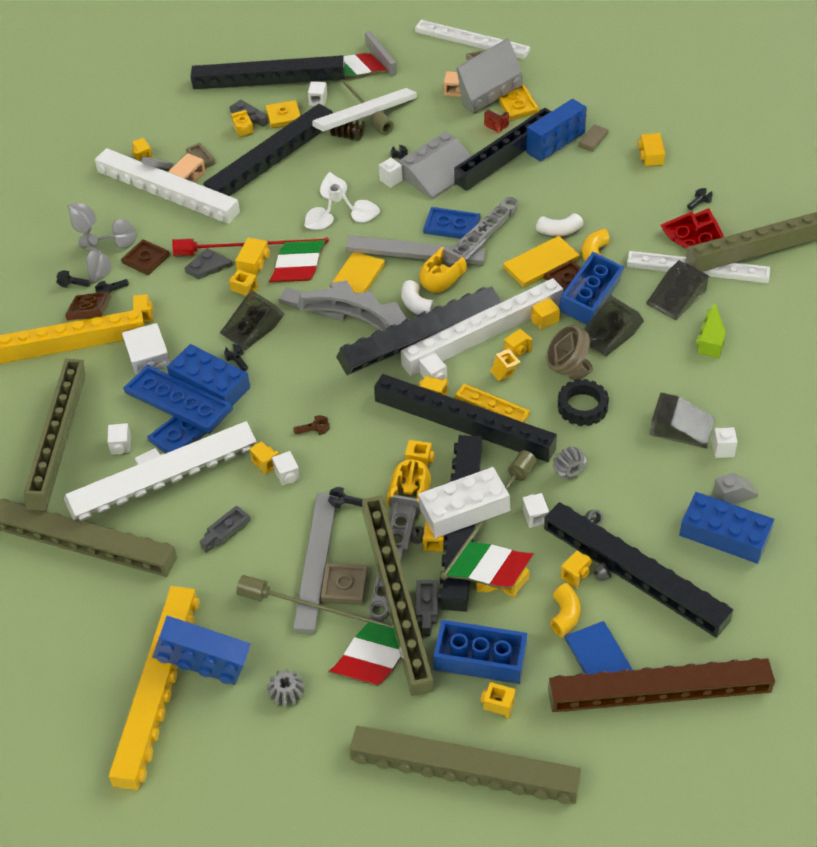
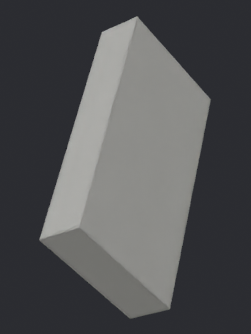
[141,156,174,169]

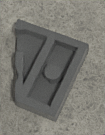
[184,248,233,279]

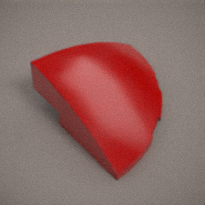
[660,208,724,249]

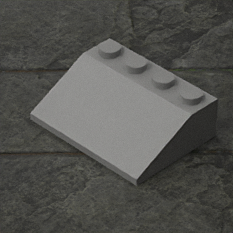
[456,38,523,113]
[398,131,471,199]

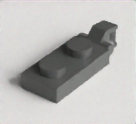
[230,99,268,127]
[199,505,251,553]
[416,580,438,635]

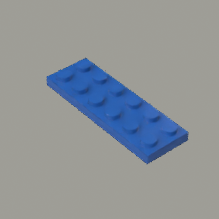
[123,365,233,434]

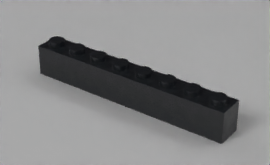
[454,108,552,190]

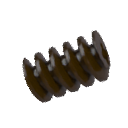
[330,120,365,141]

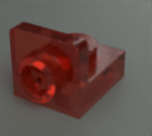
[484,110,509,133]

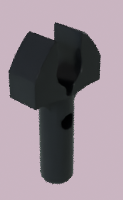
[391,145,408,160]
[687,188,712,210]
[56,270,90,288]
[95,279,129,293]
[224,344,248,371]
[328,487,362,508]

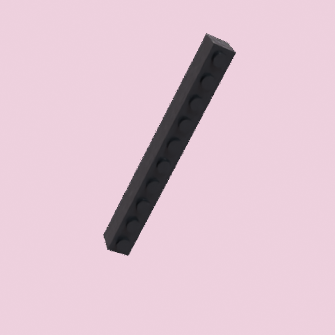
[190,55,345,89]
[203,103,333,196]
[336,286,502,375]
[374,374,557,462]
[438,435,482,612]
[544,502,733,638]

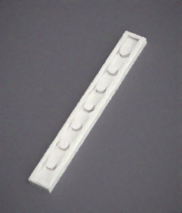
[415,20,530,59]
[312,88,417,131]
[627,251,770,283]

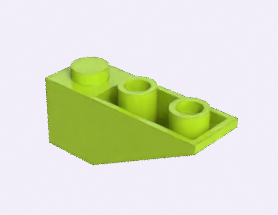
[696,303,726,358]

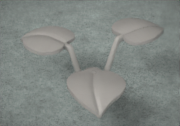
[67,203,136,283]

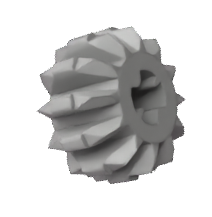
[552,446,587,480]
[267,668,305,708]

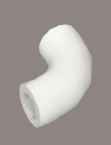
[536,213,584,237]
[401,280,434,315]

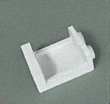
[122,323,170,375]

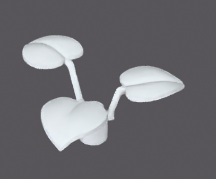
[304,172,380,230]

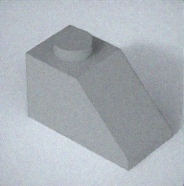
[712,473,758,504]

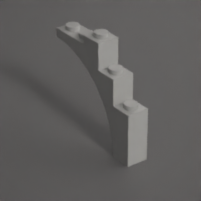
[298,280,406,332]

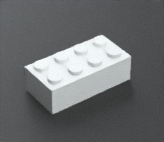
[418,467,511,538]

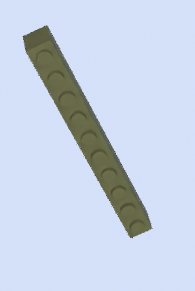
[685,212,817,274]
[24,359,86,511]
[362,496,433,696]
[0,499,177,577]
[350,725,581,804]

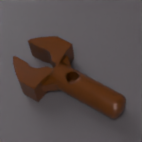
[293,415,330,435]

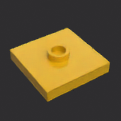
[265,100,300,128]

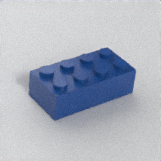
[526,98,587,161]
[559,252,624,326]
[167,344,250,406]
[679,491,774,564]
[152,615,251,685]
[433,620,527,684]

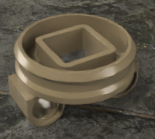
[546,325,593,380]

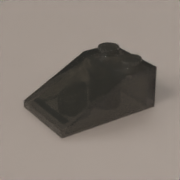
[646,260,709,320]
[220,290,285,350]
[584,295,644,356]
[650,392,715,449]

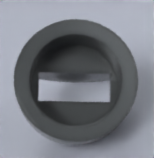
[585,509,603,525]
[410,526,424,544]
[593,563,611,581]

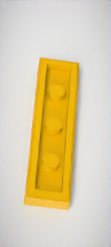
[455,384,530,423]

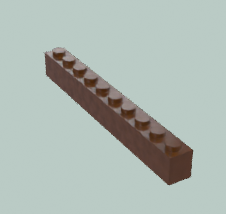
[548,658,775,712]

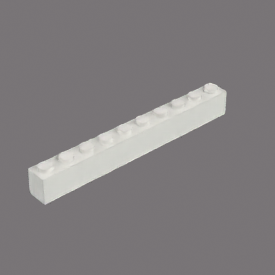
[95,148,240,224]
[401,278,563,376]
[64,421,257,521]

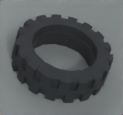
[557,379,609,426]

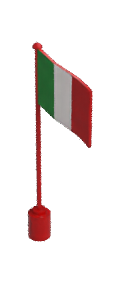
[172,237,329,283]

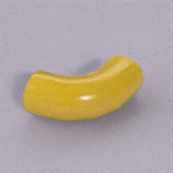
[581,228,610,262]
[550,583,581,638]

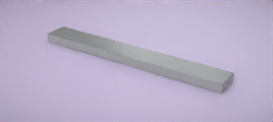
[346,235,485,265]
[293,493,337,634]

